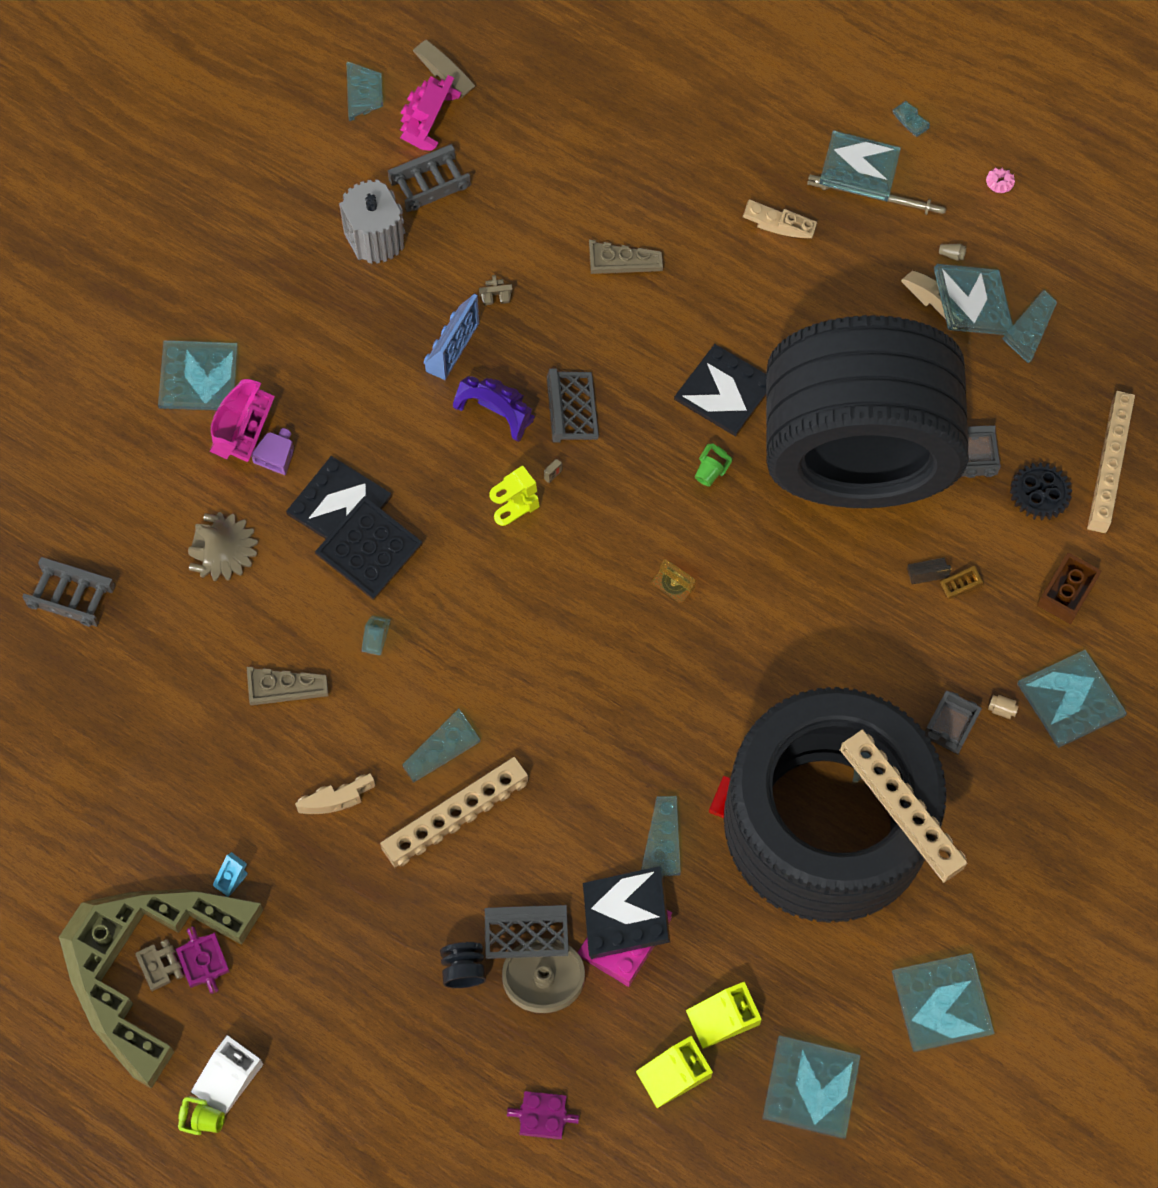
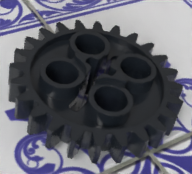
[1010,462,1072,521]

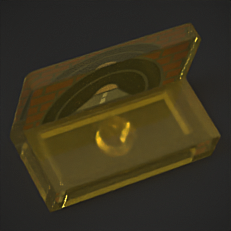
[651,559,696,604]

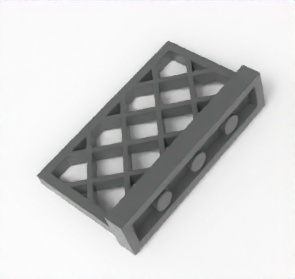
[546,369,598,442]
[485,905,568,959]

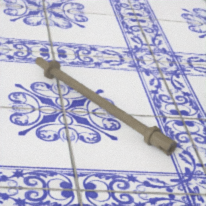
[807,174,946,215]

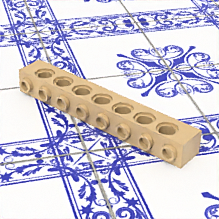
[1087,391,1135,534]
[840,730,967,883]
[380,757,528,868]

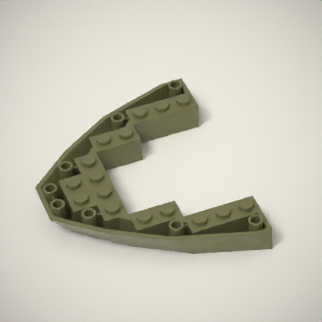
[59,889,263,1089]

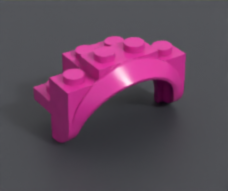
[400,75,461,151]
[210,379,275,462]

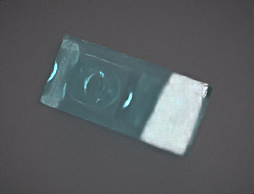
[893,101,930,137]

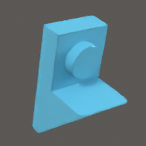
[213,852,248,897]

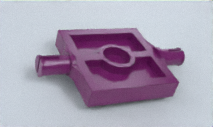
[176,927,229,994]
[507,1091,579,1139]

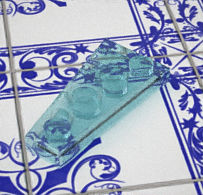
[1002,290,1057,363]
[403,709,480,783]
[641,796,681,876]

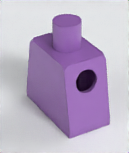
[251,428,294,475]

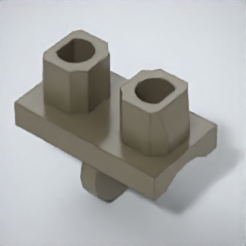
[479,275,512,305]

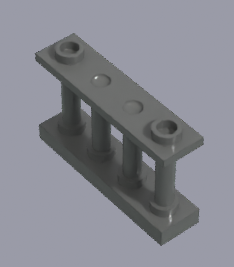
[388,144,471,212]
[22,557,115,627]

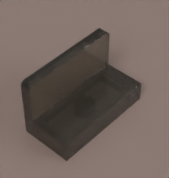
[907,558,952,585]

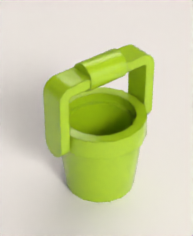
[178,1096,225,1135]

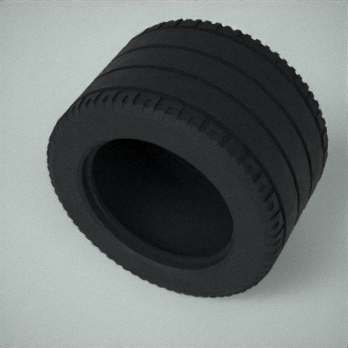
[766,315,969,508]
[724,687,946,923]

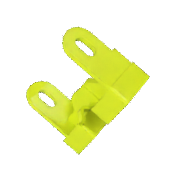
[490,465,540,526]

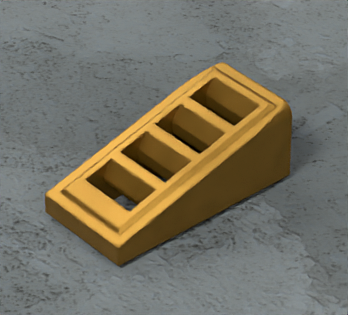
[940,566,983,599]

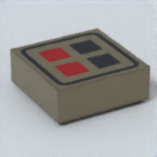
[544,459,562,483]

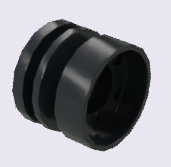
[440,942,486,988]

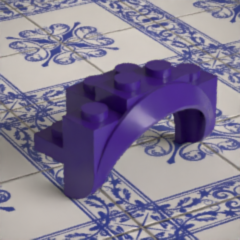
[453,376,535,442]

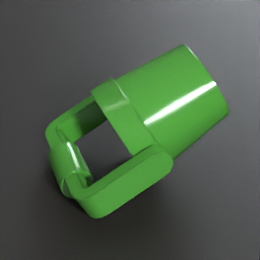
[695,444,732,487]

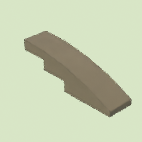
[413,40,475,98]

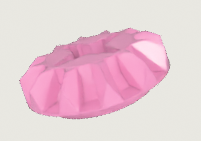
[986,167,1015,193]

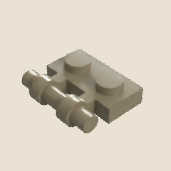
[135,939,184,991]

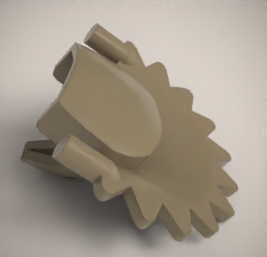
[188,512,258,581]

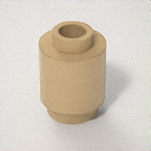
[988,695,1019,719]

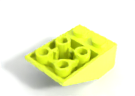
[686,982,762,1049]
[636,1036,713,1108]

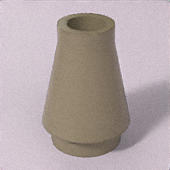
[939,244,966,261]

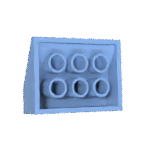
[424,294,479,380]

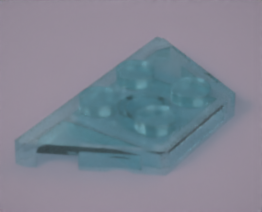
[346,62,383,121]

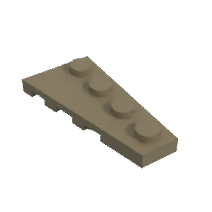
[589,239,663,274]
[247,667,328,705]

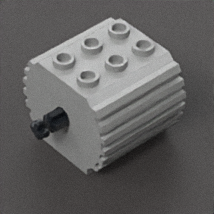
[339,180,405,263]

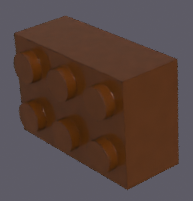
[1037,552,1102,624]

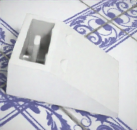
[191,1036,263,1115]

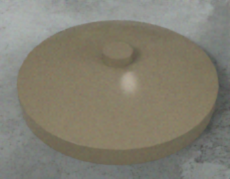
[502,938,585,1013]

